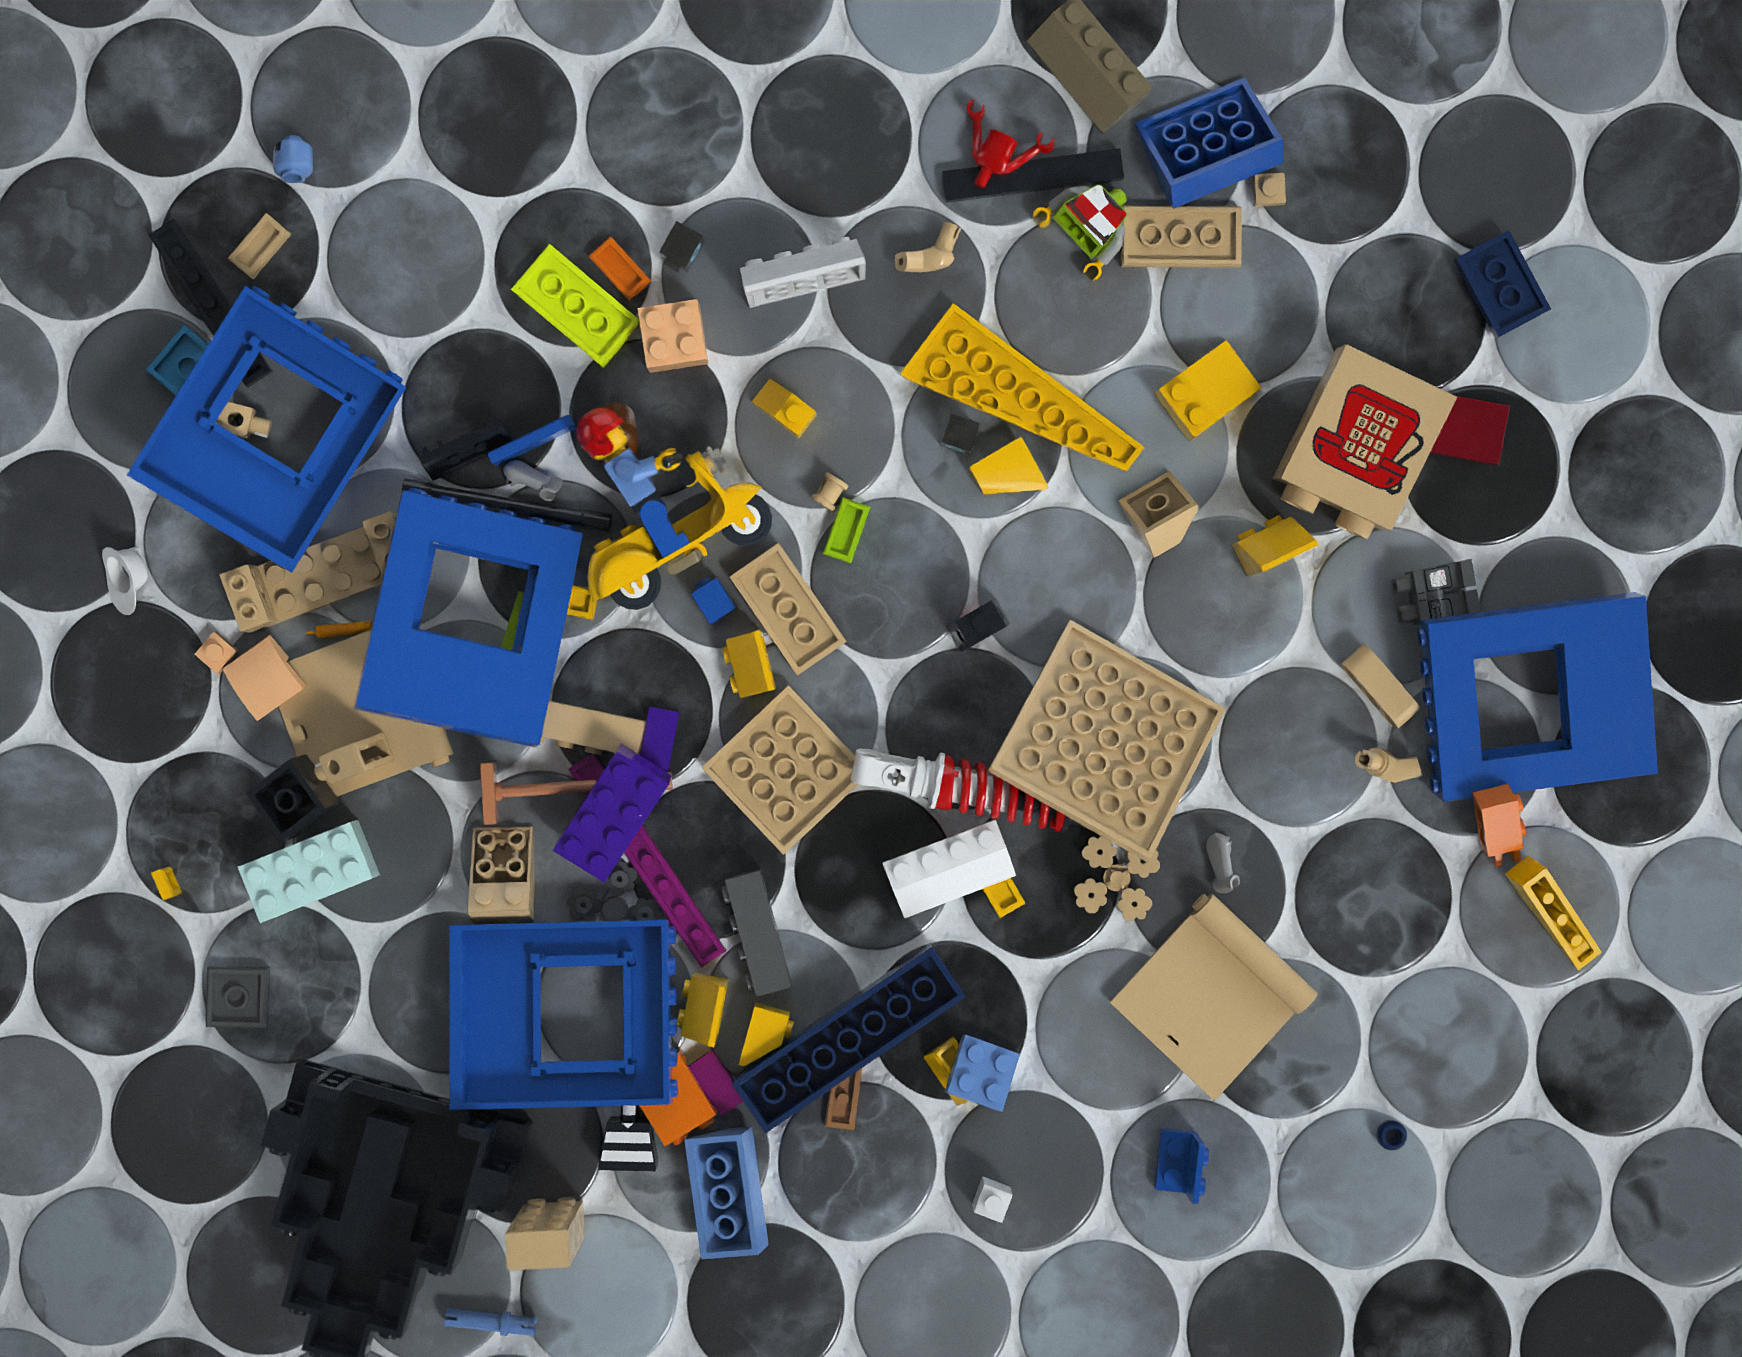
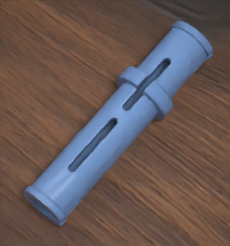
[444,1307,537,1337]

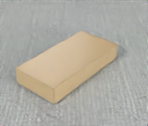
[228,213,291,279]

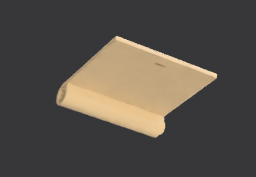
[279,630,454,797]
[1109,894,1318,1101]

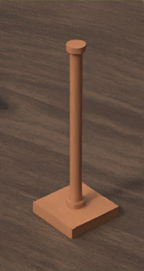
[480,761,673,825]

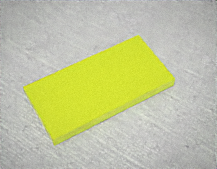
[511,244,640,368]

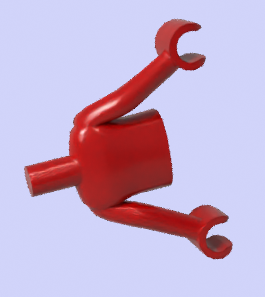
[967,100,1055,188]

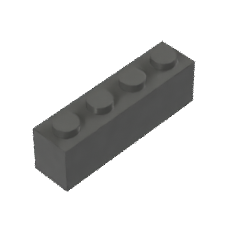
[721,868,792,997]

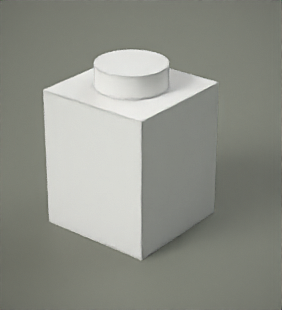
[972,1176,1013,1223]

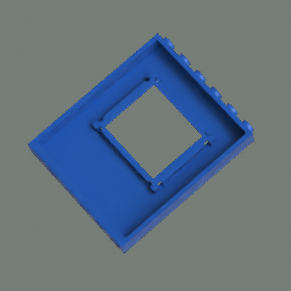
[127,286,407,572]
[353,488,583,748]
[1417,592,1658,802]
[449,920,678,1110]

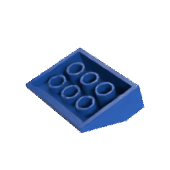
[1135,77,1283,209]

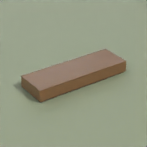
[825,1068,862,1131]

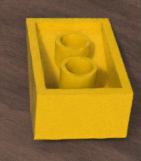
[1154,340,1262,441]
[1232,515,1319,576]

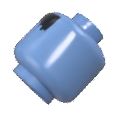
[273,135,313,183]

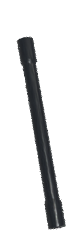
[402,478,612,532]

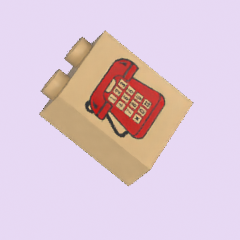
[1272,344,1457,540]

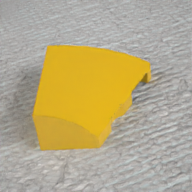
[968,437,1049,495]

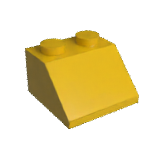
[722,630,776,698]
[677,973,729,1047]

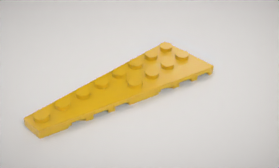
[900,303,1145,472]

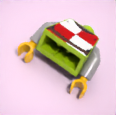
[1033,185,1127,281]

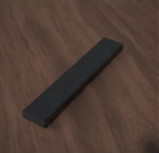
[942,148,1124,203]
[148,219,273,387]

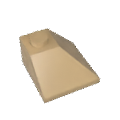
[1118,471,1199,558]

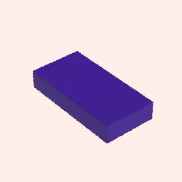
[640,707,680,771]

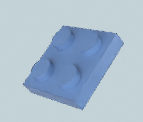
[944,1035,1020,1112]

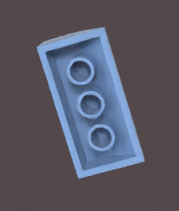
[684,1126,769,1259]

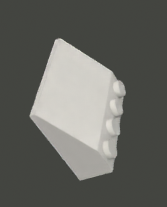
[740,237,865,308]

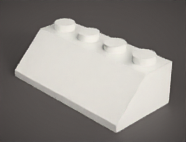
[883,820,1016,918]

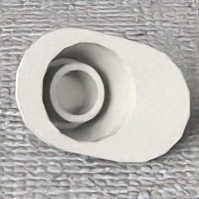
[102,547,148,615]

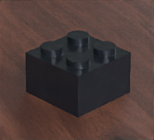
[246,754,341,843]

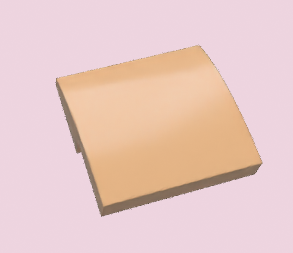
[223,635,306,721]

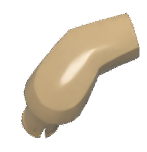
[895,222,961,273]
[1355,747,1422,783]

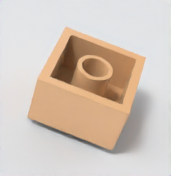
[638,299,709,373]

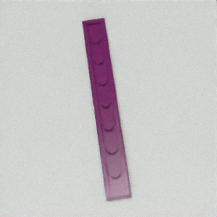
[568,753,727,968]

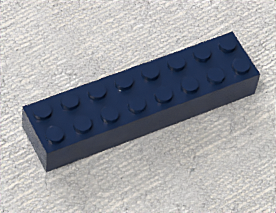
[731,943,966,1134]

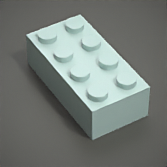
[238,820,380,923]

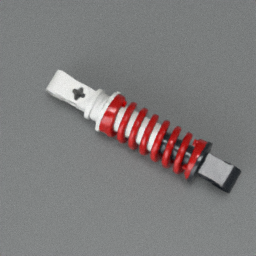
[850,749,1085,834]

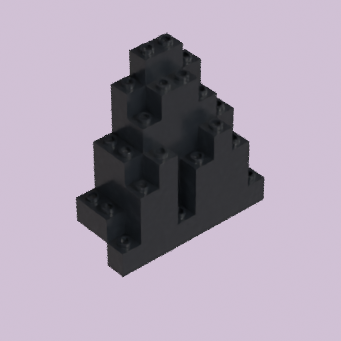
[261,1059,533,1357]

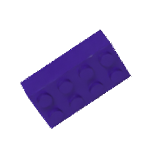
[553,743,672,882]

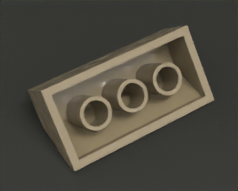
[1026,0,1152,134]

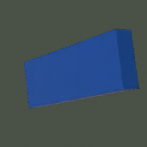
[487,415,577,467]

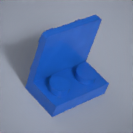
[1154,1128,1209,1204]

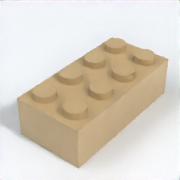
[505,1197,585,1271]

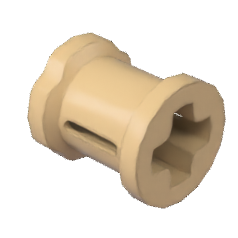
[811,472,849,511]

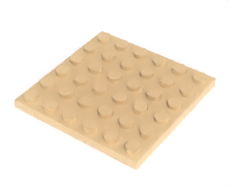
[988,620,1226,862]

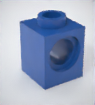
[691,576,737,625]

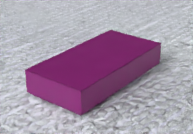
[688,1049,743,1116]

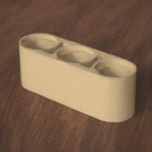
[1341,644,1421,729]

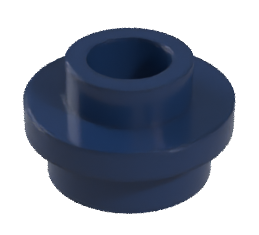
[1376,1120,1407,1151]

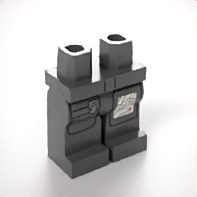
[1391,559,1481,625]

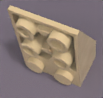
[468,827,535,925]

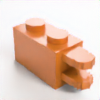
[1472,784,1526,867]

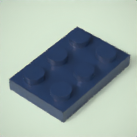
[1453,230,1551,339]

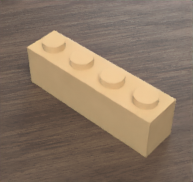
[541,700,647,755]

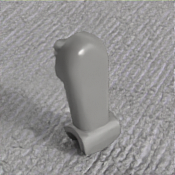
[503,460,562,501]
[1206,833,1240,893]

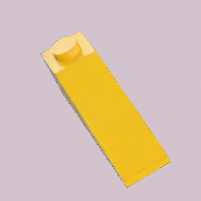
[1505,855,1602,971]

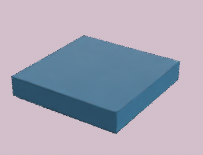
[146,325,209,396]

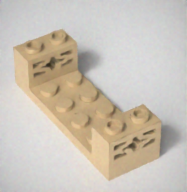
[220,511,397,633]

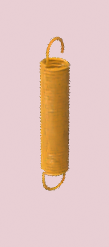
[306,621,371,638]

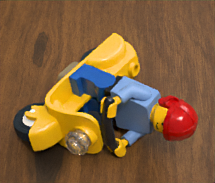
[576,407,772,610]

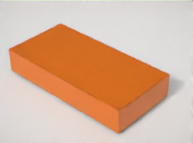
[589,236,651,302]

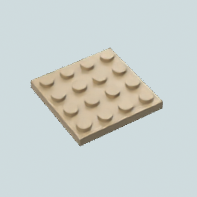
[701,685,858,855]

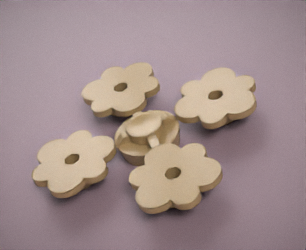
[1074,836,1160,921]

